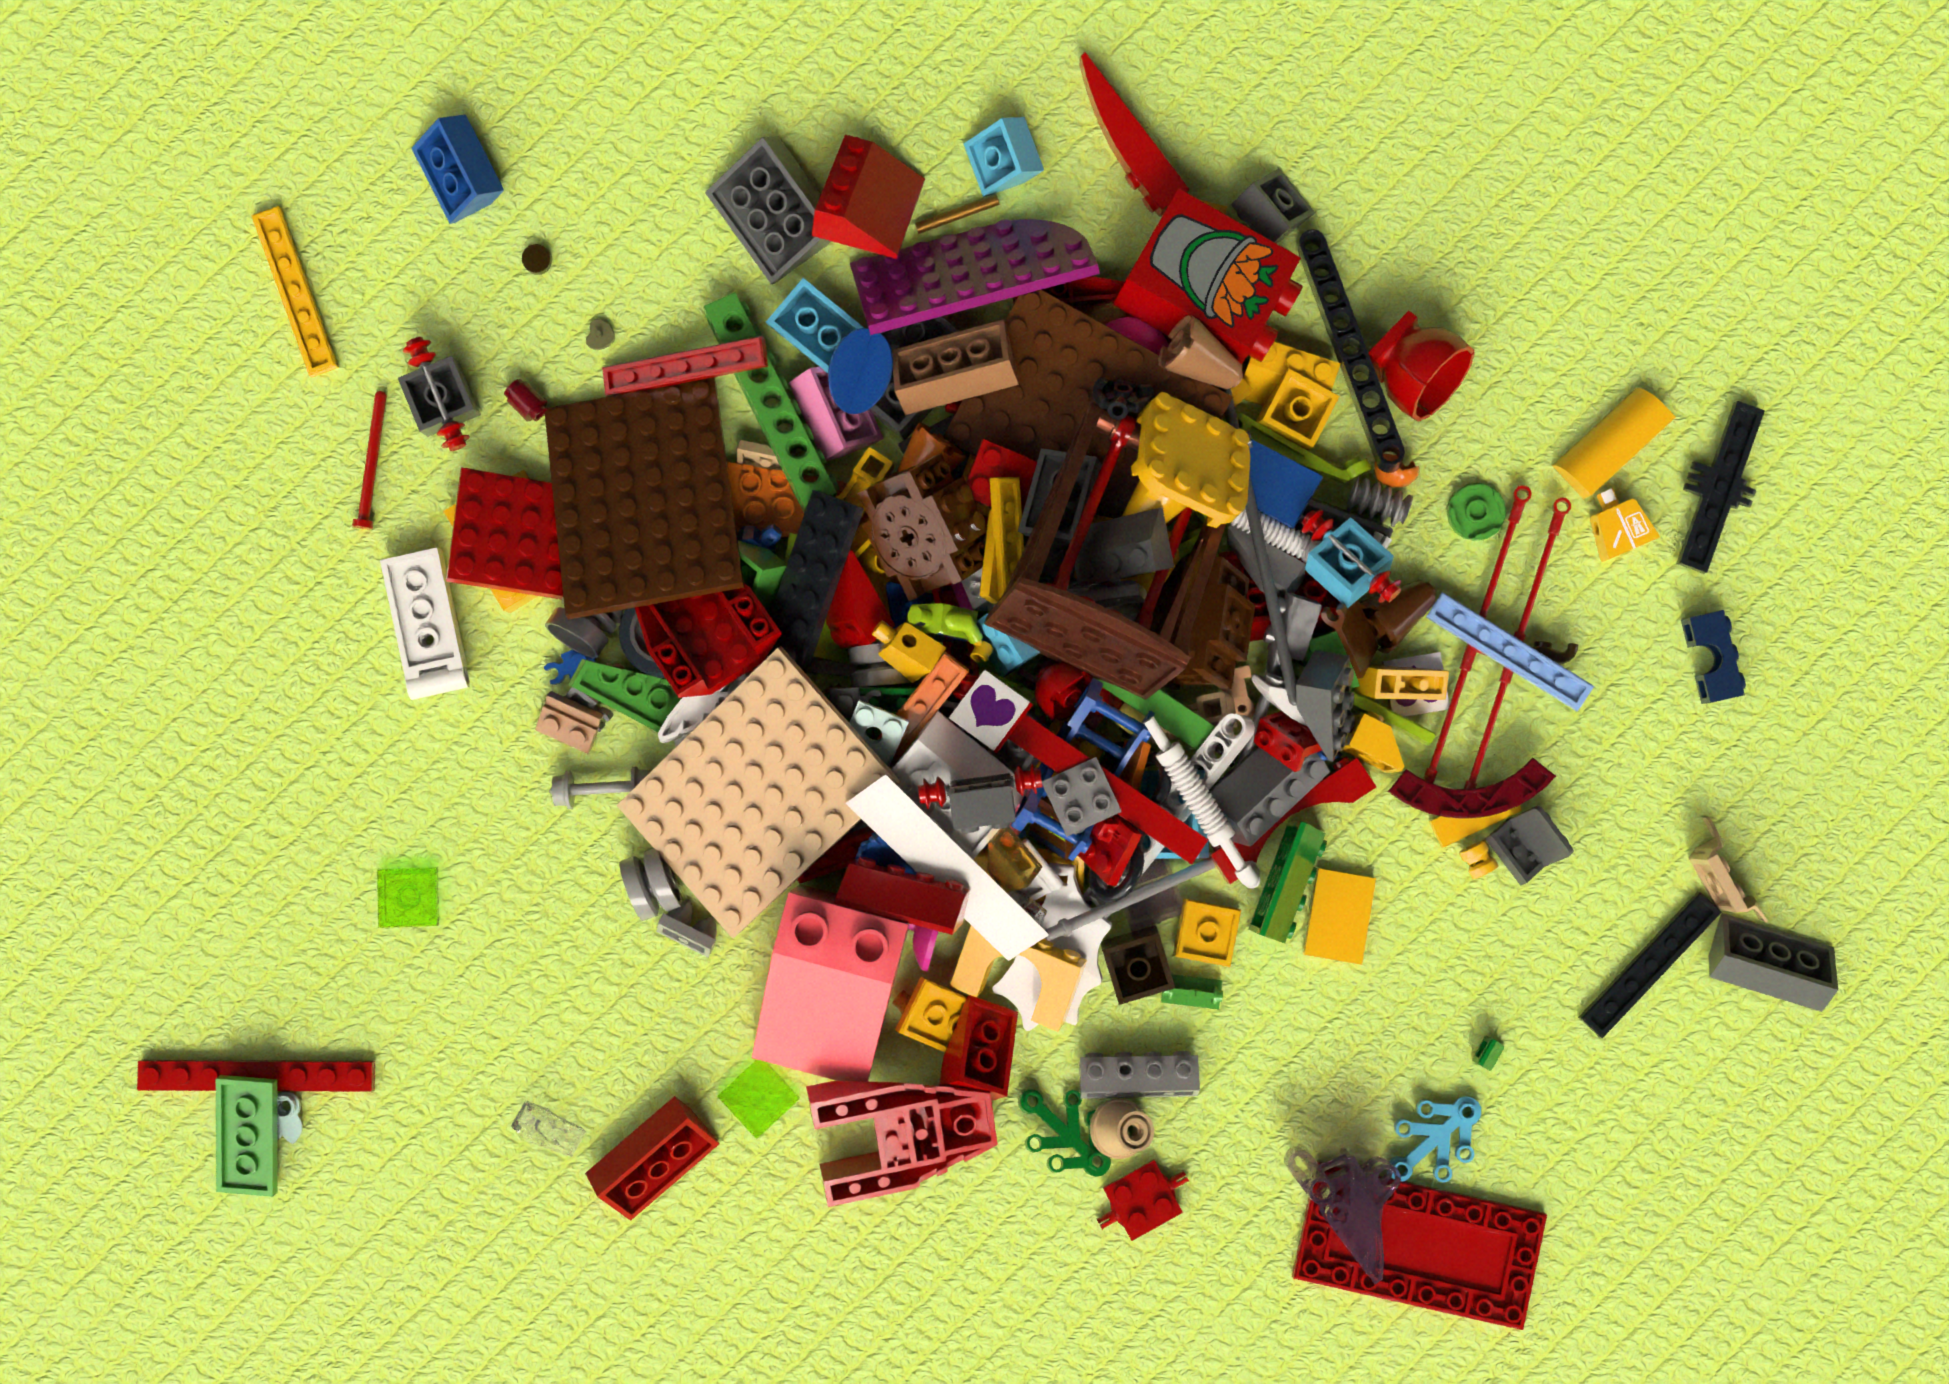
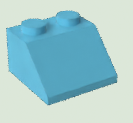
[964,117,1044,197]

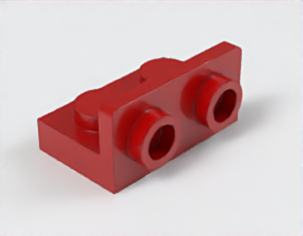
[1254,711,1322,772]

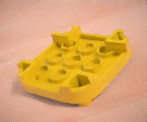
[1131,392,1251,528]

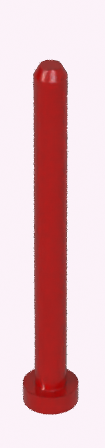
[352,391,387,530]

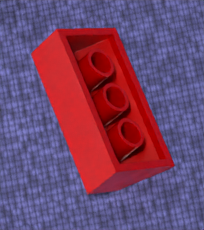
[834,857,970,935]
[585,1096,720,1221]

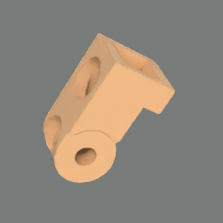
[1222,665,1255,721]

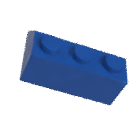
[411,114,504,224]

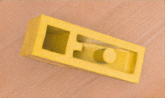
[1354,665,1449,700]

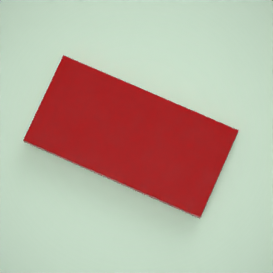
[1292,1161,1547,1330]

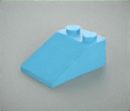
[977,613,1040,679]

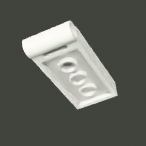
[380,548,470,700]

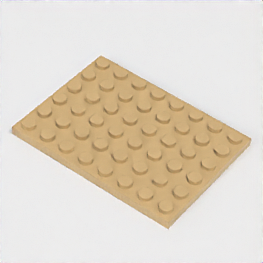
[617,647,901,939]

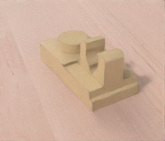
[737,440,796,471]

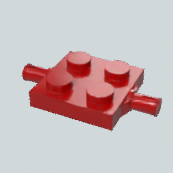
[1096,1159,1189,1241]

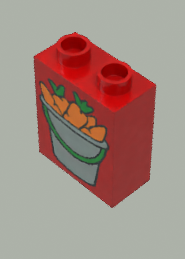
[1113,188,1303,364]

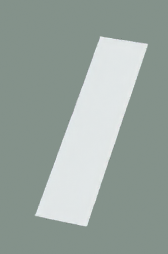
[846,774,1049,961]

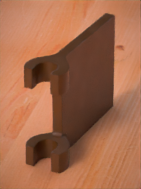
[1321,600,1379,679]

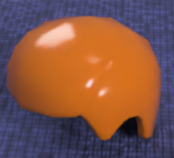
[1374,454,1420,488]

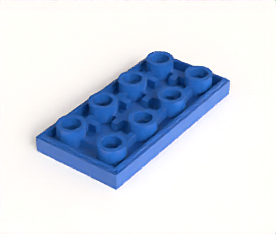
[1249,439,1323,529]

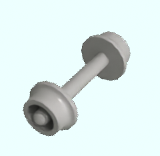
[549,767,651,809]

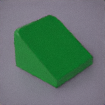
[1472,1036,1504,1071]

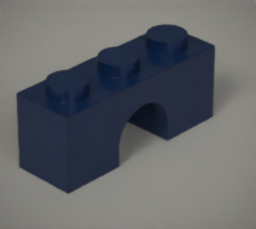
[1681,610,1746,704]

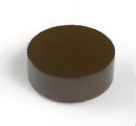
[522,244,552,275]

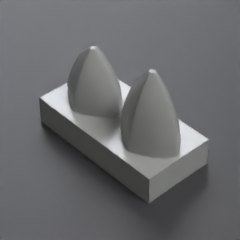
[657,899,717,958]

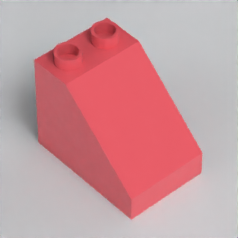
[752,884,909,1081]

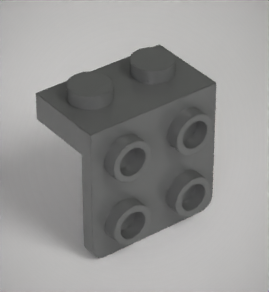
[1485,806,1574,886]

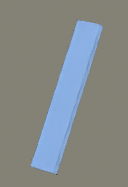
[1426,592,1594,711]

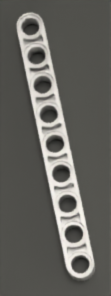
[1083,713,1255,919]

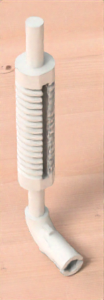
[1227,509,1392,563]
[1144,716,1260,888]

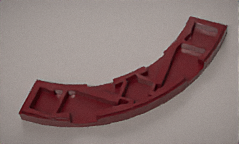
[1387,757,1556,819]

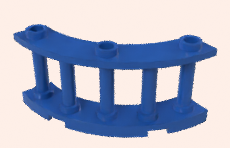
[1011,678,1155,861]

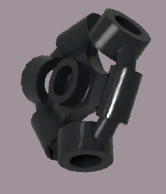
[1092,377,1154,420]

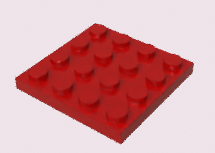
[446,467,563,600]

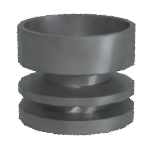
[545,597,624,658]

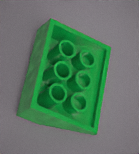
[1248,821,1327,943]

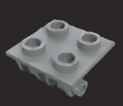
[1042,757,1122,837]

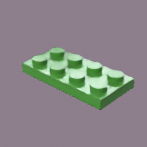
[216,1075,278,1197]

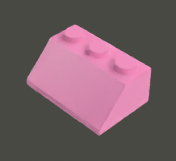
[789,366,884,461]

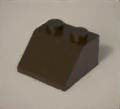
[1101,925,1175,1005]

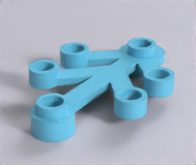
[1387,1096,1481,1182]

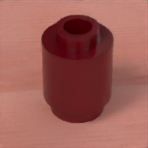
[504,379,547,422]

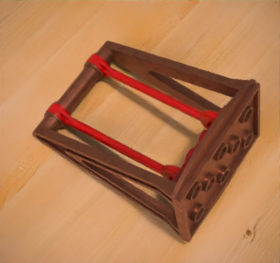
[984,402,1226,700]

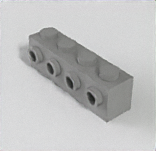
[1079,1051,1200,1099]

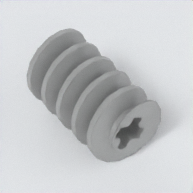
[1347,476,1413,527]

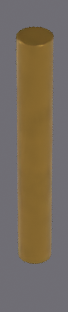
[915,194,1000,234]

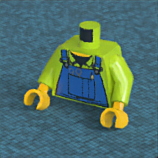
[906,603,993,662]

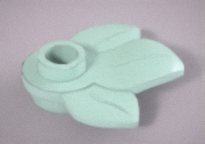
[277,1091,303,1144]

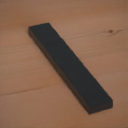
[1578,891,1722,1038]

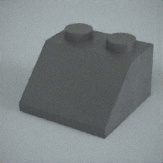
[1231,169,1315,244]

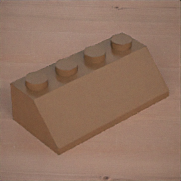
[892,319,1019,415]

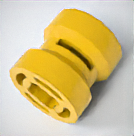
[1459,840,1499,879]

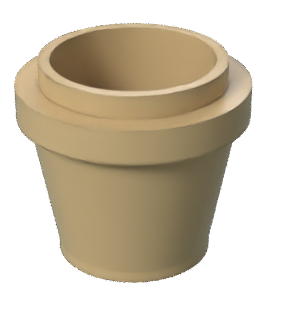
[1090,1099,1154,1159]

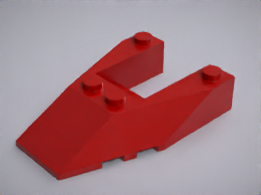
[806,1080,998,1207]

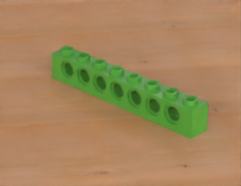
[704,292,839,514]

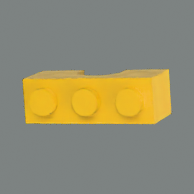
[836,447,895,518]

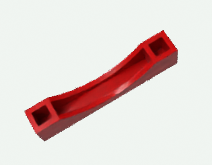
[1209,756,1376,884]

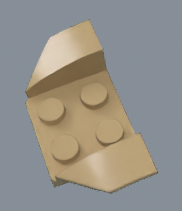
[1689,816,1768,923]

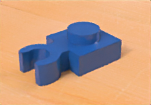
[544,650,596,685]

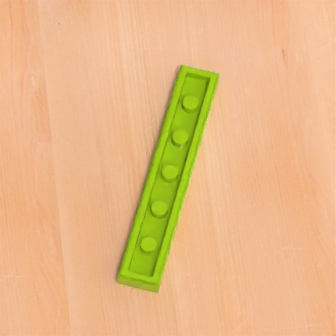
[1292,661,1436,746]

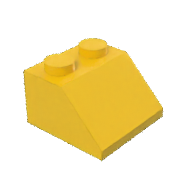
[1256,368,1340,450]
[1343,711,1404,773]

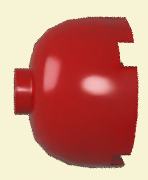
[1034,662,1093,721]

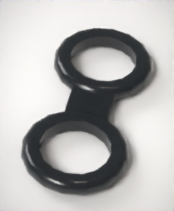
[1089,752,1172,902]

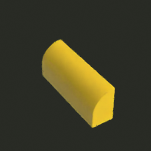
[1552,388,1676,499]

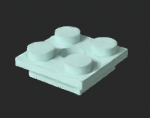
[849,699,909,767]

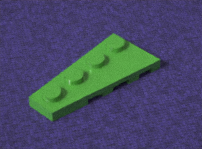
[568,659,682,732]

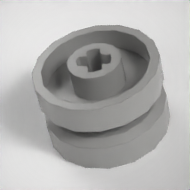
[847,642,915,687]
[619,848,682,921]

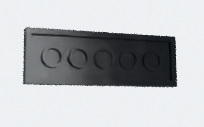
[764,490,864,675]

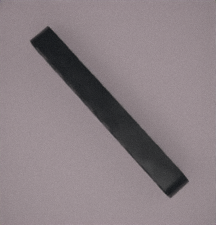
[1298,229,1405,473]

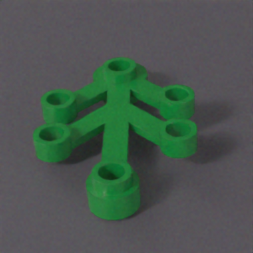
[1018,1089,1111,1177]

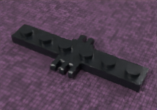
[1676,401,1765,574]

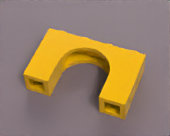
[950,925,1087,1032]

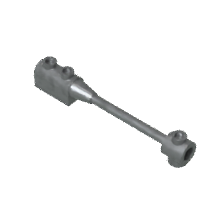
[1237,592,1322,764]

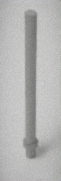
[1045,858,1215,941]

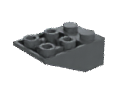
[1296,650,1355,762]

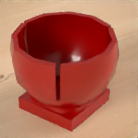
[1368,310,1475,422]

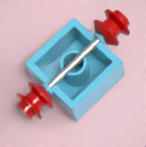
[1302,510,1401,609]

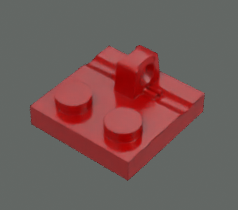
[1077,814,1142,886]

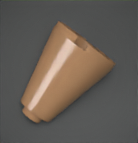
[1158,316,1243,390]

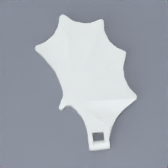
[992,863,1112,1031]

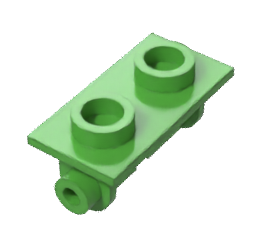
[1161,974,1223,1010]

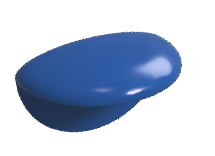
[828,328,893,414]

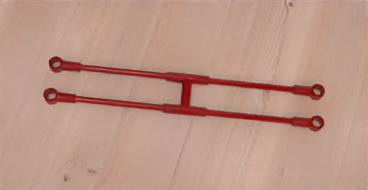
[1423,485,1571,789]

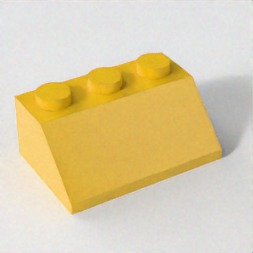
[1243,341,1341,406]

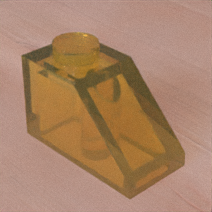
[987,826,1042,893]

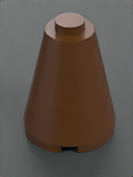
[1360,580,1436,654]

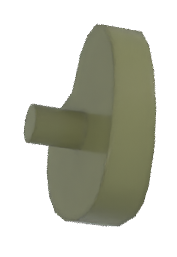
[586,319,615,350]

